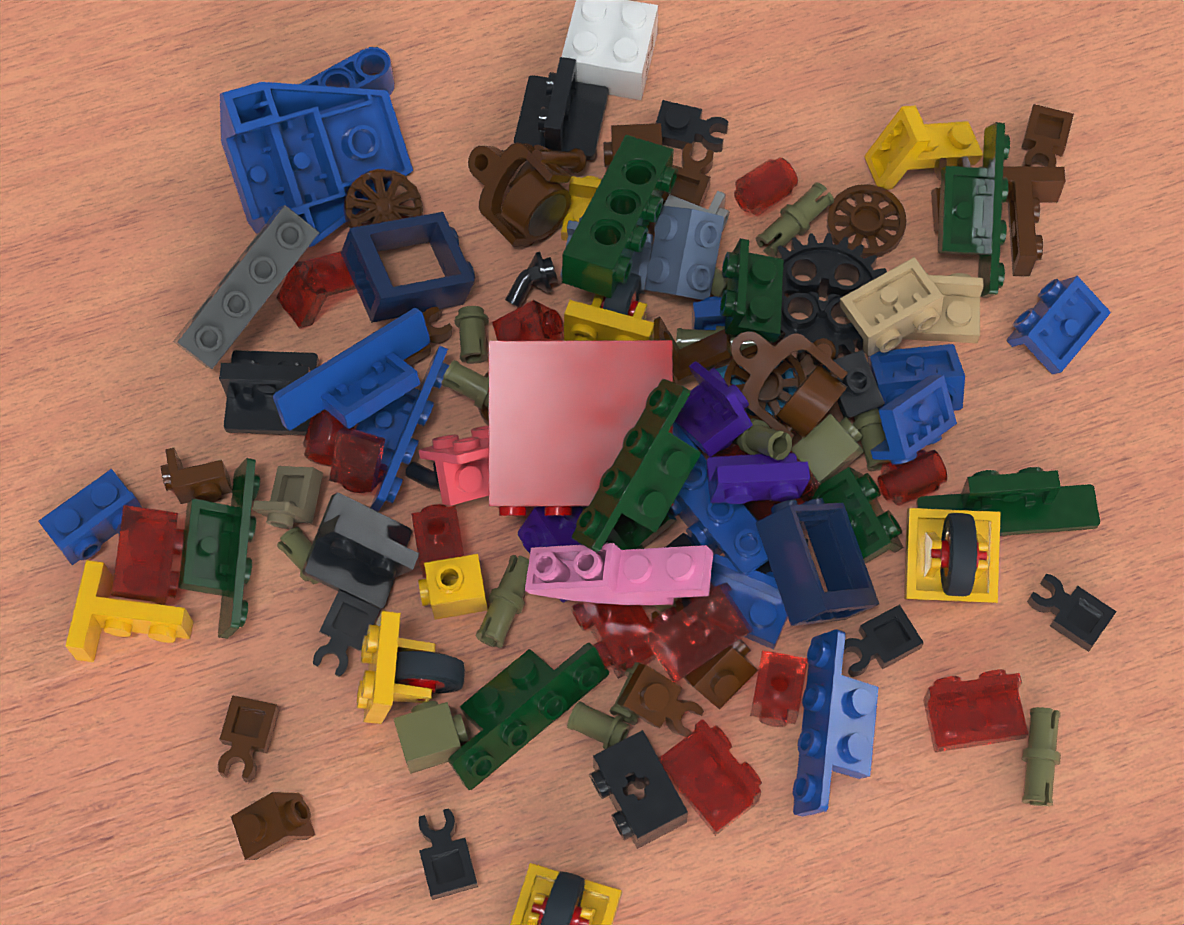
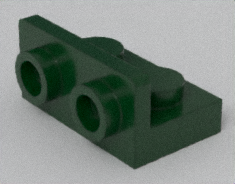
[720,238,784,342]
[804,467,904,564]

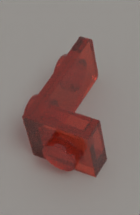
[276,251,356,328]

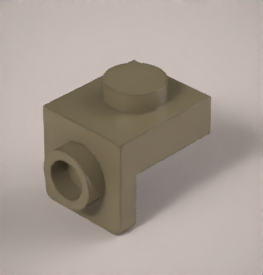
[252,466,323,529]

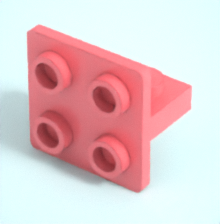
[419,425,489,506]

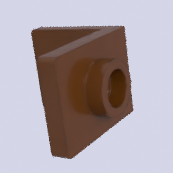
[653,317,731,381]

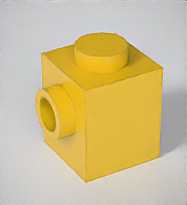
[418,554,488,620]

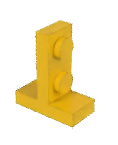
[864,105,983,190]
[65,560,194,662]

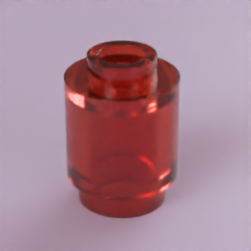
[734,157,798,215]
[303,409,354,467]
[877,449,948,506]

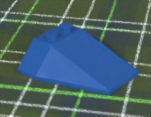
[220,82,413,248]

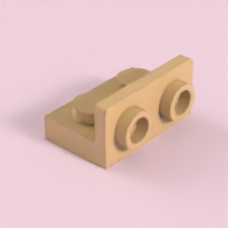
[840,257,943,356]
[903,273,983,343]

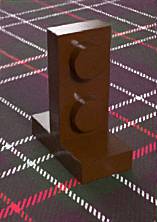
[979,166,1066,276]

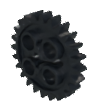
[768,233,887,366]

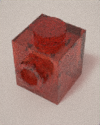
[411,504,465,579]
[750,650,808,727]

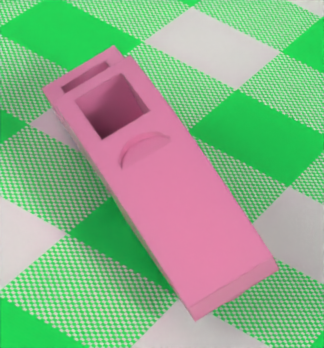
[525,543,713,605]

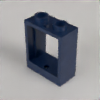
[341,212,475,323]
[755,498,879,626]

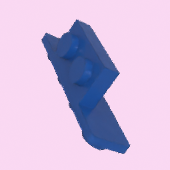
[273,308,430,430]
[345,346,449,512]
[669,421,768,576]
[793,629,879,817]

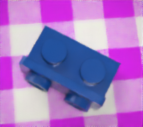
[1006,276,1111,375]
[868,344,965,410]
[870,375,957,464]
[38,469,145,565]
[690,554,788,650]

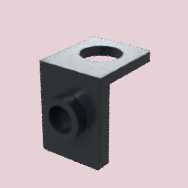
[806,350,885,419]

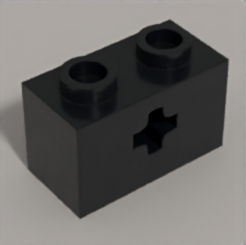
[589,730,688,849]

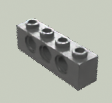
[173,205,320,369]

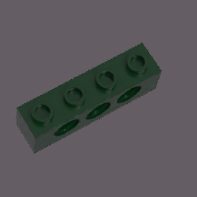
[562,135,678,298]

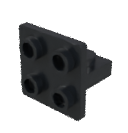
[514,57,609,160]
[219,350,319,435]
[302,493,419,609]

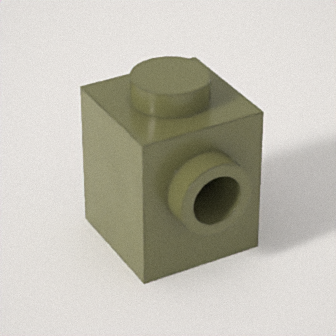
[791,414,865,484]
[393,701,468,774]

